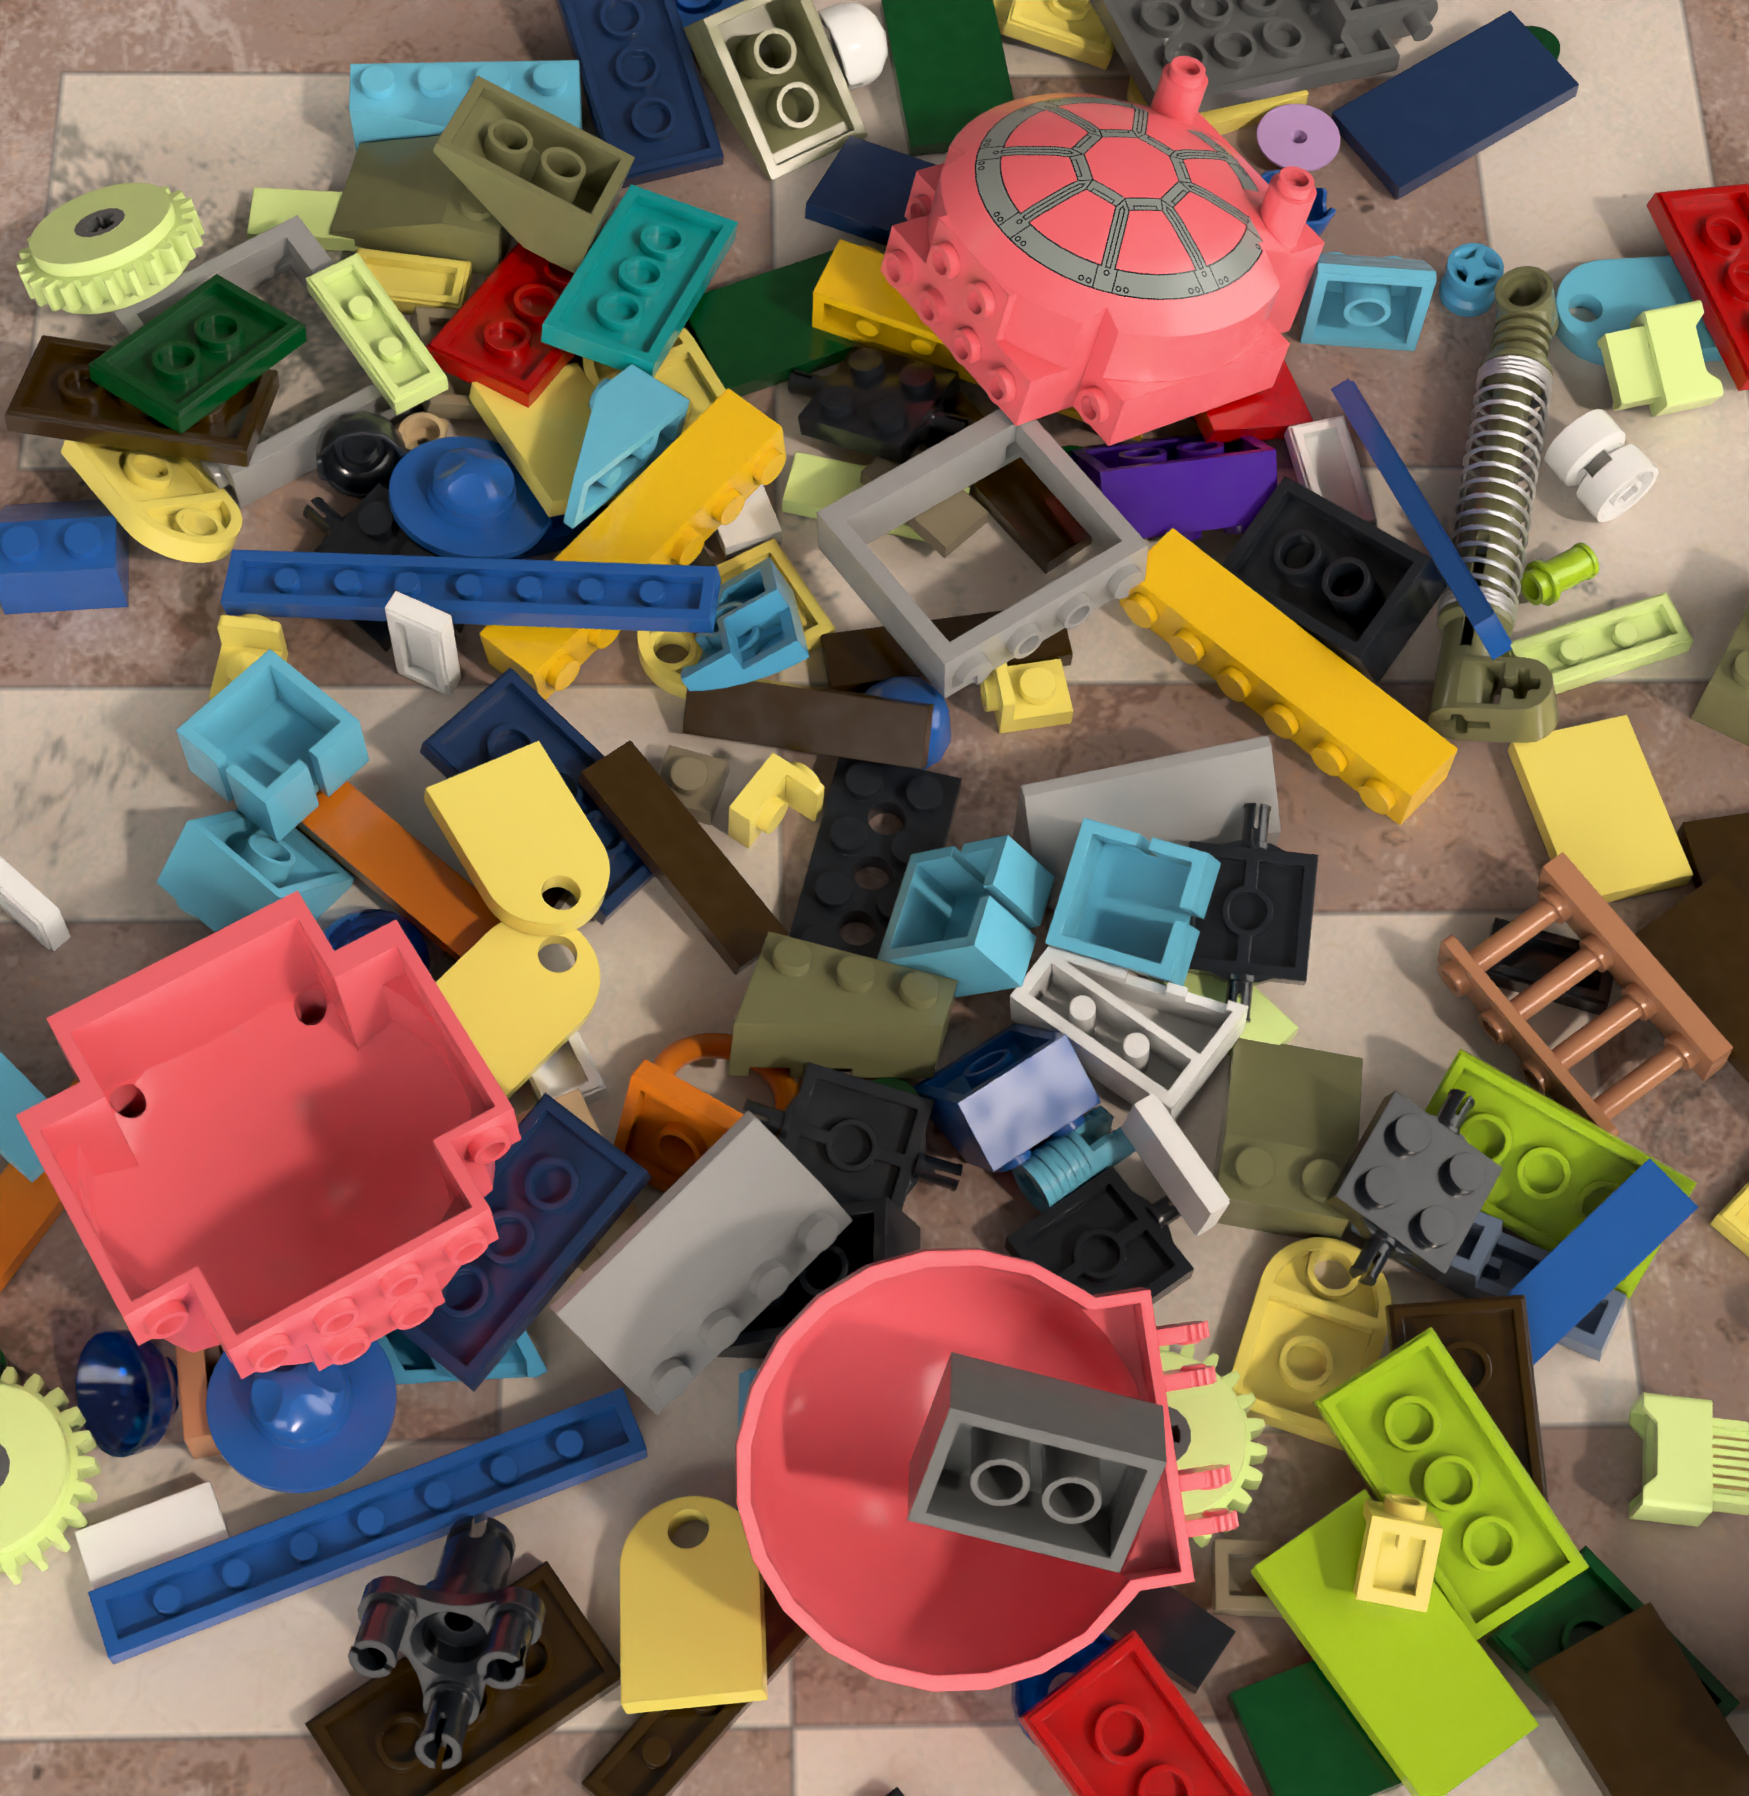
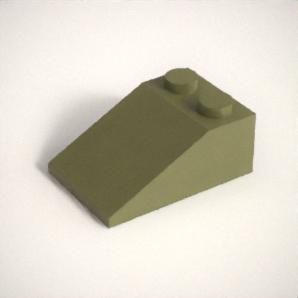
[683,0,868,181]
[433,76,635,274]
[329,135,511,276]
[1213,1038,1363,1240]

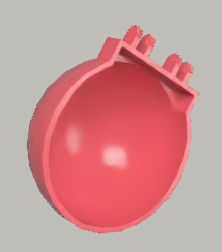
[735,1248,1239,1692]

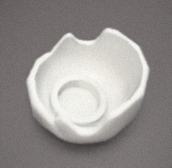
[818,2,888,90]

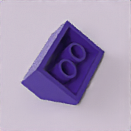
[1070,433,1277,541]

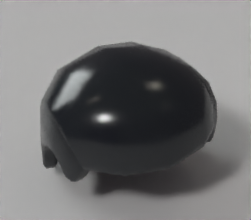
[316,410,407,499]

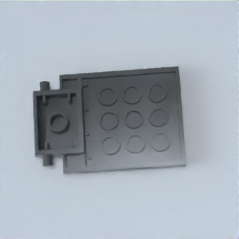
[1089,0,1438,113]

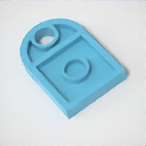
[1555,256,1723,366]

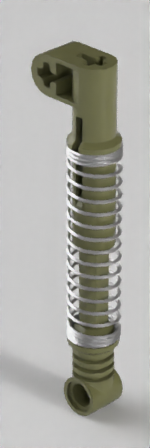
[1428,266,1559,743]

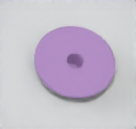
[1256,104,1340,172]

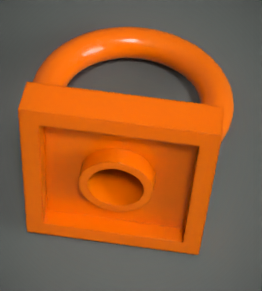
[614,1033,798,1193]

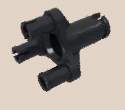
[348,1516,546,1769]

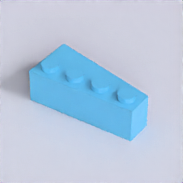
[349,60,583,152]

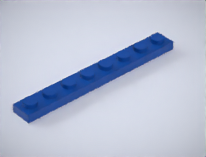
[220,549,721,633]
[88,1387,648,1665]

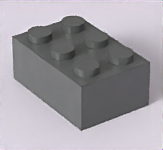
[907,1352,1167,1573]

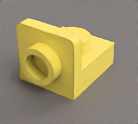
[209,614,288,700]
[979,659,1073,734]
[728,753,825,849]
[1353,1494,1443,1612]

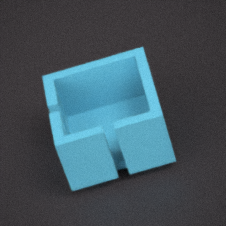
[176,649,369,843]
[1045,818,1221,986]
[877,835,1055,998]

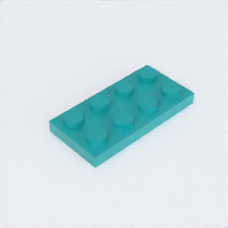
[541,184,738,377]

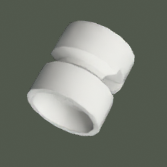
[1544,409,1659,522]

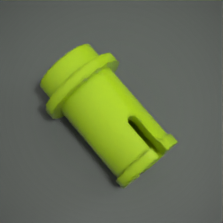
[1520,542,1599,606]

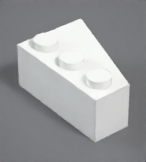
[1010,946,1248,1122]

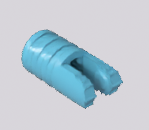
[1012,1105,1136,1213]

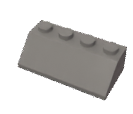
[1013,735,1281,910]
[550,1110,853,1416]

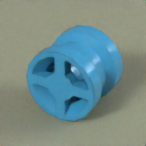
[1438,243,1504,317]

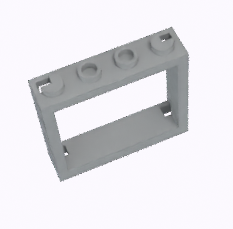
[112,215,424,509]
[817,409,1148,699]

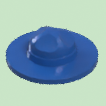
[388,436,551,559]
[206,1340,397,1493]

